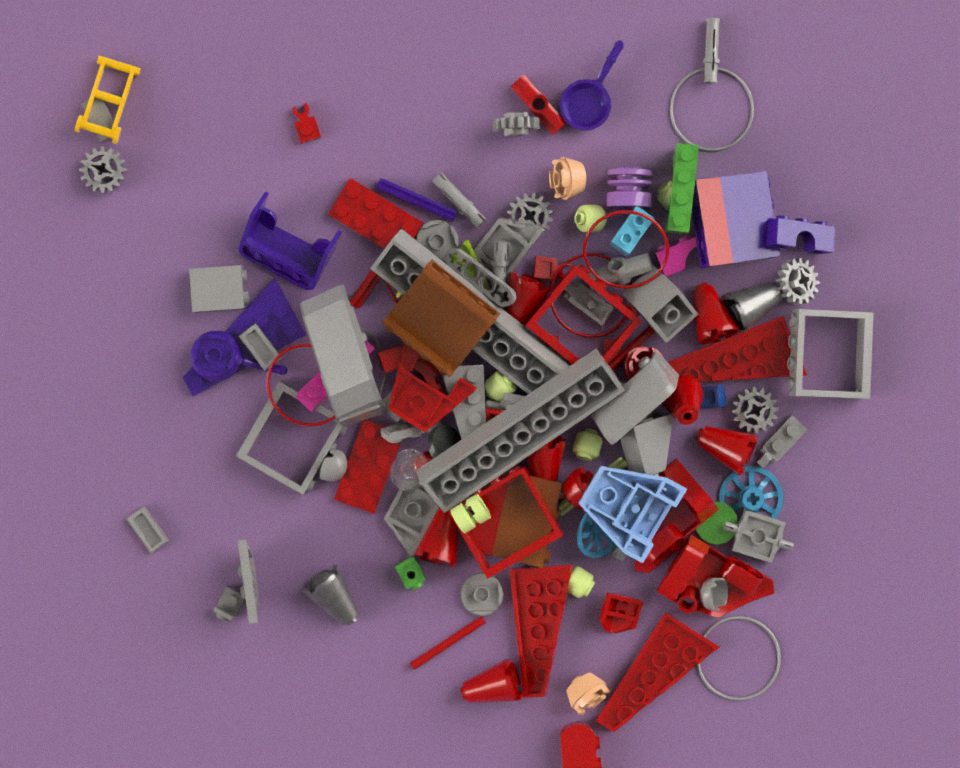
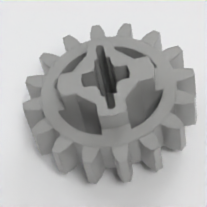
[493,112,540,137]
[79,146,127,194]
[507,193,553,236]
[776,258,820,305]
[731,387,779,434]

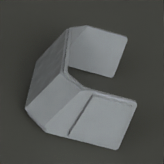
[299,285,386,427]

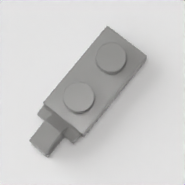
[563,281,615,326]
[756,415,808,468]
[381,421,441,443]

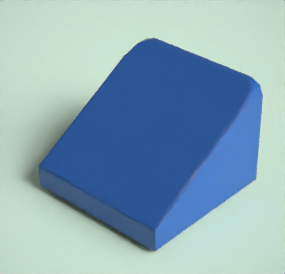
[701,385,726,409]

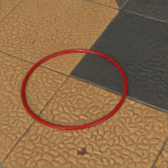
[583,210,669,289]
[550,253,631,338]
[266,344,336,426]

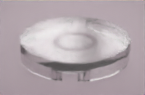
[390,449,428,492]

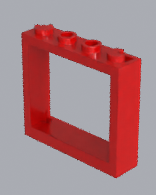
[524,264,642,364]
[448,466,564,579]

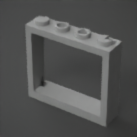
[786,309,874,399]
[236,381,348,495]

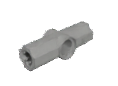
[588,253,653,289]

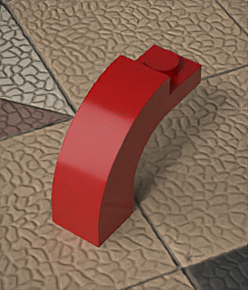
[377,347,443,393]

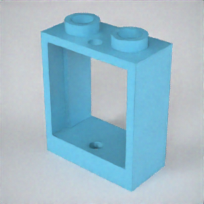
[609,206,655,257]

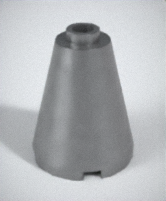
[722,282,783,333]
[303,565,359,626]

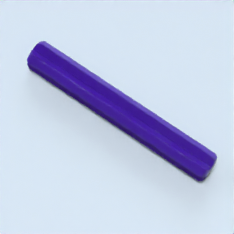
[376,178,457,222]

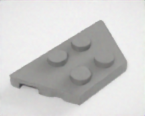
[474,217,545,289]
[384,480,439,556]
[238,539,259,624]

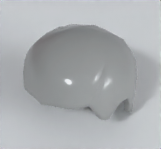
[320,450,347,482]
[700,578,728,611]

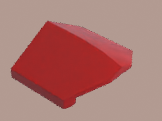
[599,592,644,633]

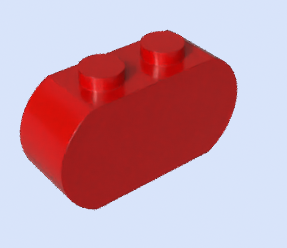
[560,721,602,768]

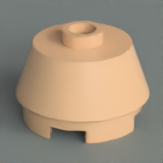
[549,157,587,200]
[566,672,610,715]

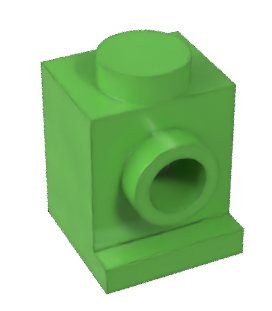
[395,555,426,590]

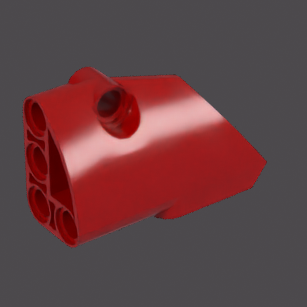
[635,458,719,574]
[656,534,775,618]

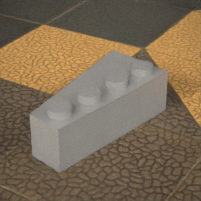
[443,365,486,439]

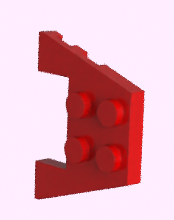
[388,344,477,432]

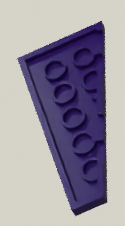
[182,278,306,396]

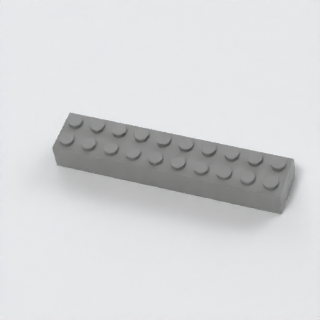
[370,229,571,394]
[416,349,625,513]

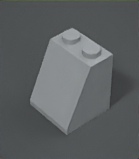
[622,265,699,343]
[620,411,673,476]

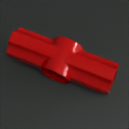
[510,74,567,135]

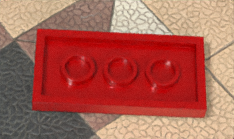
[328,178,424,249]
[334,419,401,514]

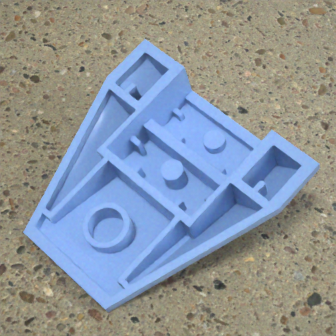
[579,466,687,563]

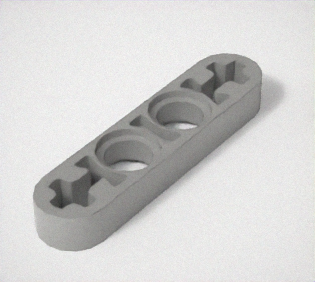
[445,248,516,307]

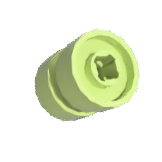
[450,494,491,534]

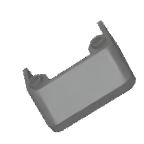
[590,350,679,445]

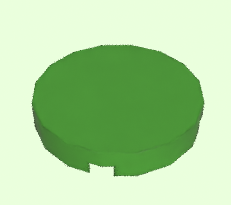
[696,502,738,545]

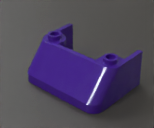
[238,192,342,290]

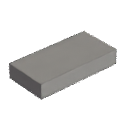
[81,98,114,143]
[238,323,282,371]
[126,506,169,553]

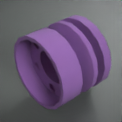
[606,166,653,209]

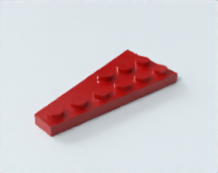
[668,316,807,382]
[510,564,574,698]
[596,612,720,732]

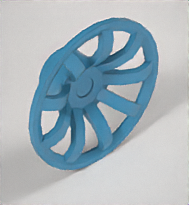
[719,466,783,521]
[577,512,616,558]

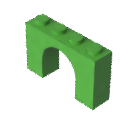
[664,143,699,236]

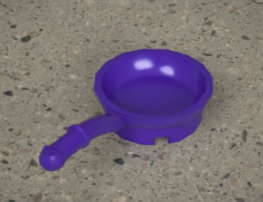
[560,40,624,131]
[190,331,288,381]

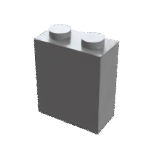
[189,265,249,313]

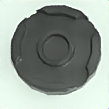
[428,425,462,459]

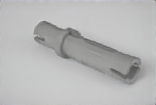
[703,18,720,84]
[432,172,487,228]
[491,241,508,307]

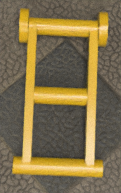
[75,55,141,144]

